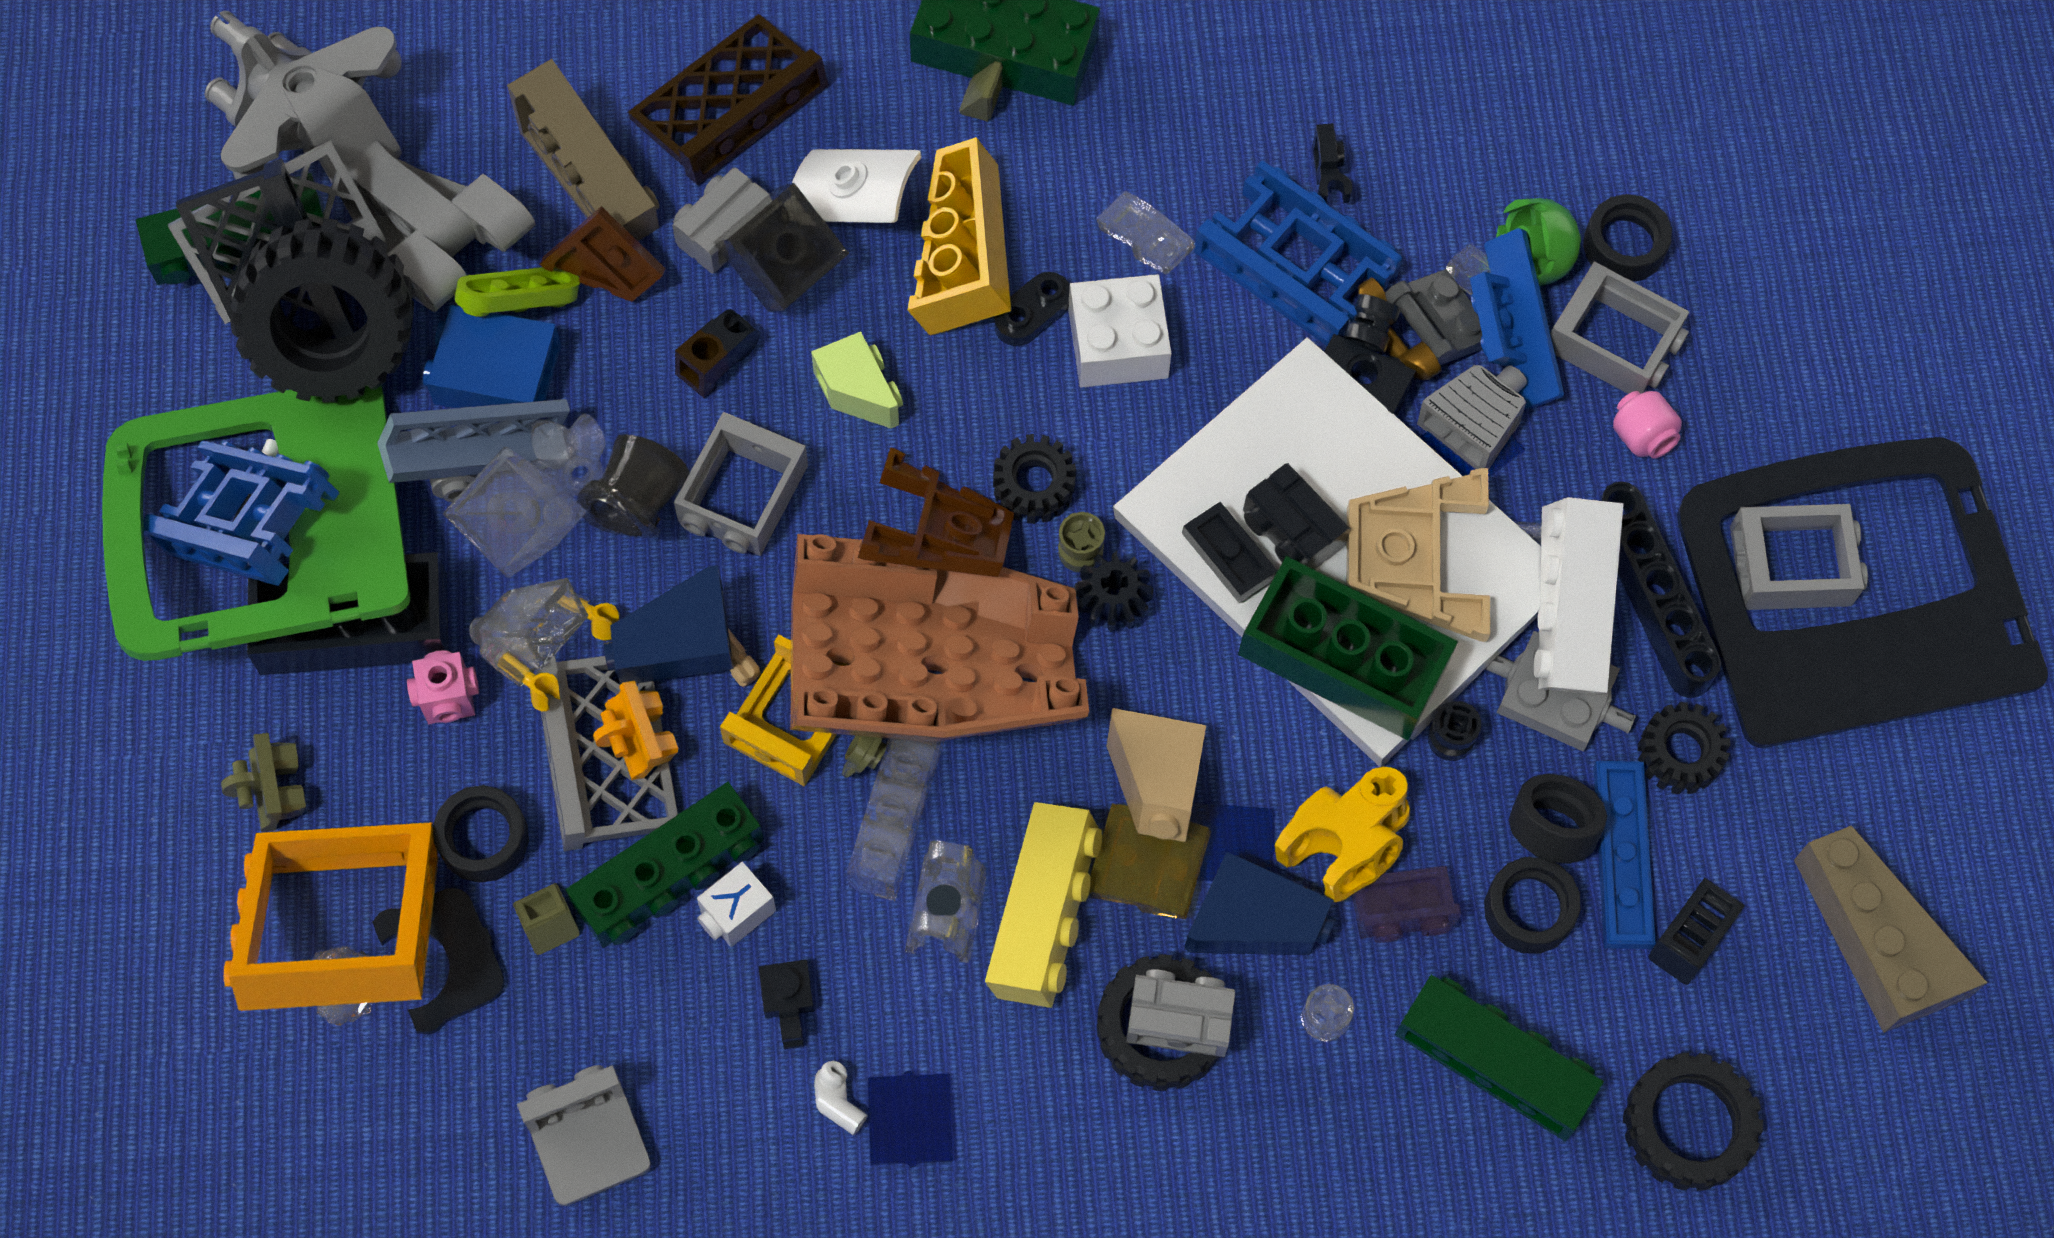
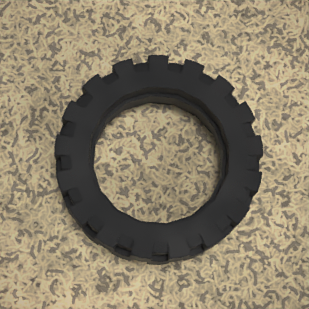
[1097,954,1220,1091]
[1623,1053,1763,1191]

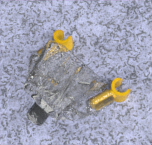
[469,578,619,711]

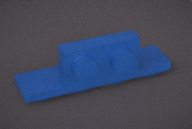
[1470,228,1564,409]

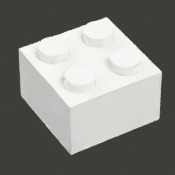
[1068,274,1171,388]

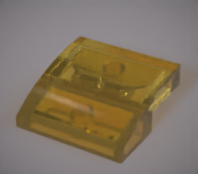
[1089,803,1211,920]

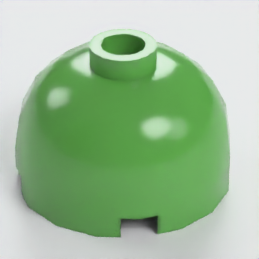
[1496,198,1581,286]

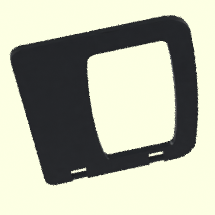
[1677,437,2048,748]

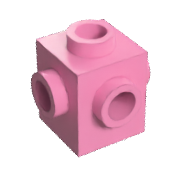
[407,651,479,724]

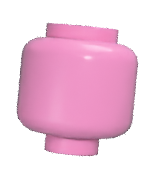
[1613,391,1682,459]

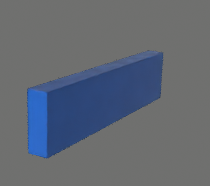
[1593,761,1656,949]

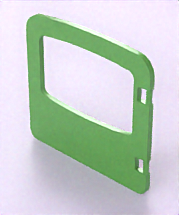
[102,385,410,661]

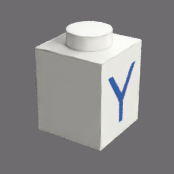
[697,862,776,947]

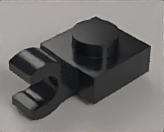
[1312,123,1352,203]
[758,959,814,1050]

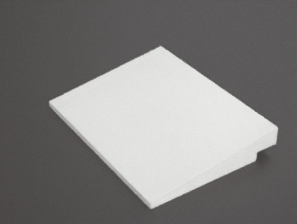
[1113,337,1541,767]

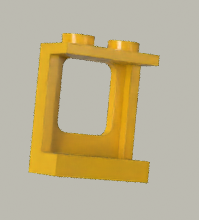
[720,634,847,787]

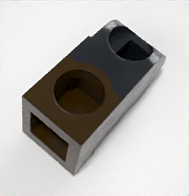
[675,309,760,399]

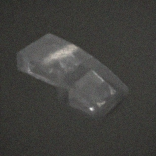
[1096,191,1196,275]

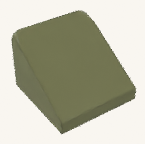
[959,61,1003,122]
[512,883,580,955]

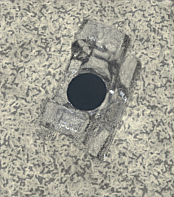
[905,840,986,963]

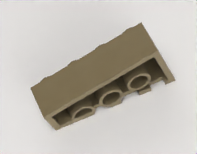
[507,59,660,241]
[1794,825,1987,1033]

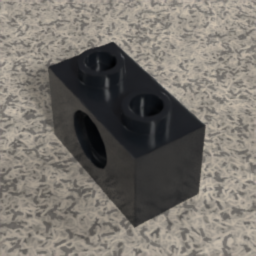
[1324,334,1415,417]

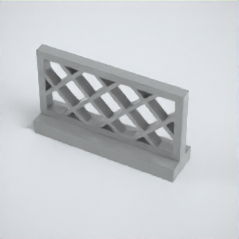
[168,140,386,324]
[535,656,678,851]

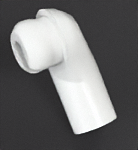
[814,1061,868,1136]

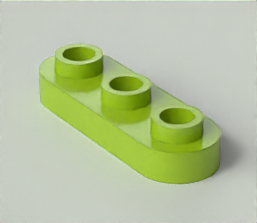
[454,267,580,317]

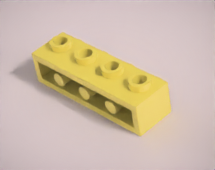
[985,802,1102,1008]

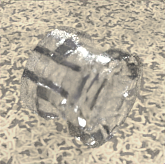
[1301,984,1354,1042]

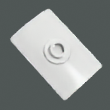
[785,149,921,223]

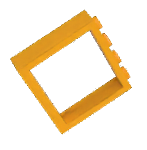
[224,822,439,1011]

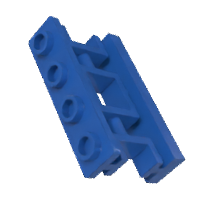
[1194,160,1402,346]
[143,440,340,586]

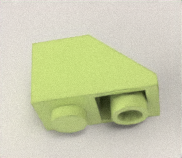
[811,332,903,428]

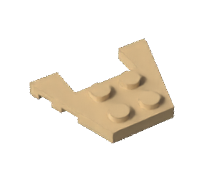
[1346,468,1490,642]

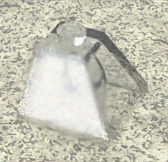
[442,447,587,578]

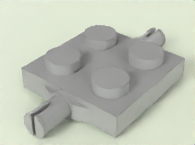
[1485,631,1636,752]

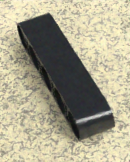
[1599,481,1721,698]

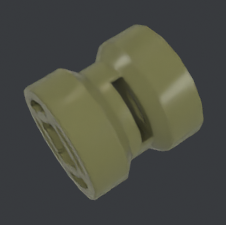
[1058,512,1105,572]

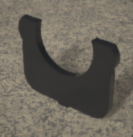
[372,888,504,1035]

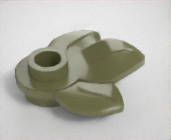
[842,735,887,778]

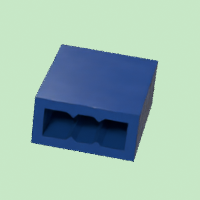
[423,305,561,420]

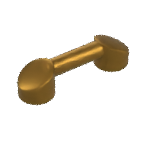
[1358,277,1442,380]

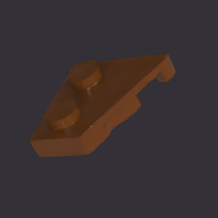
[540,206,666,302]

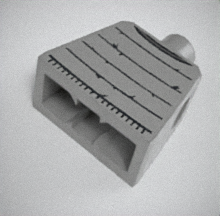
[1417,365,1527,470]

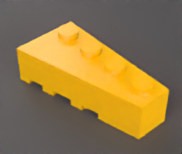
[907,137,1011,336]

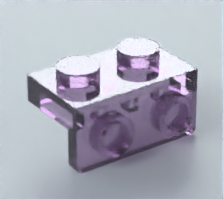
[1352,866,1461,943]

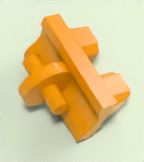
[593,681,678,780]

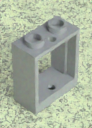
[1550,262,1689,394]
[674,412,808,556]
[1730,504,1868,610]

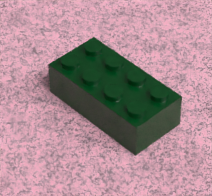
[910,0,1100,106]
[1238,556,1458,741]

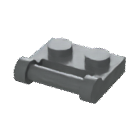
[1385,269,1482,365]

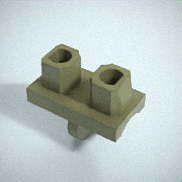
[221,733,306,832]

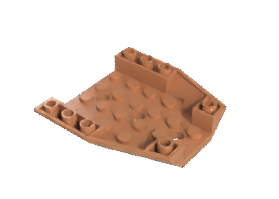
[791,534,1089,742]

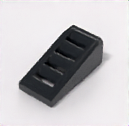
[1648,878,1745,985]

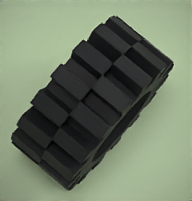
[993,434,1076,524]
[1637,702,1731,794]

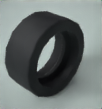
[1583,194,1672,282]
[1508,774,1607,864]
[433,785,529,883]
[1484,857,1581,954]

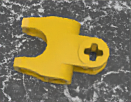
[1275,767,1410,902]

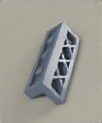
[377,399,570,483]

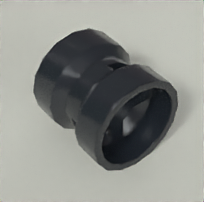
[1343,294,1401,353]
[1428,701,1481,761]

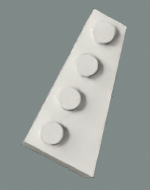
[1534,497,1623,695]

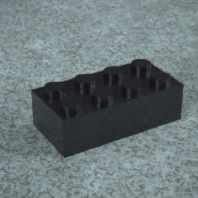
[247,552,449,675]

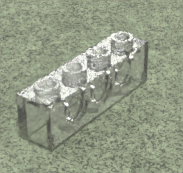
[847,738,945,901]

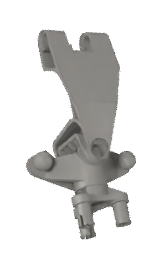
[205,11,536,312]

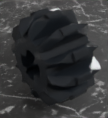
[1074,550,1154,632]

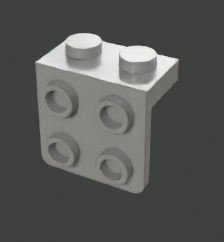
[517,1065,651,1206]

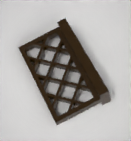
[628,14,829,185]

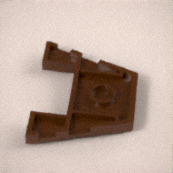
[857,447,1014,577]

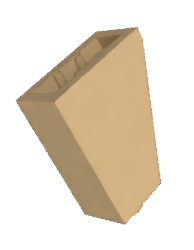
[1106,708,1206,842]

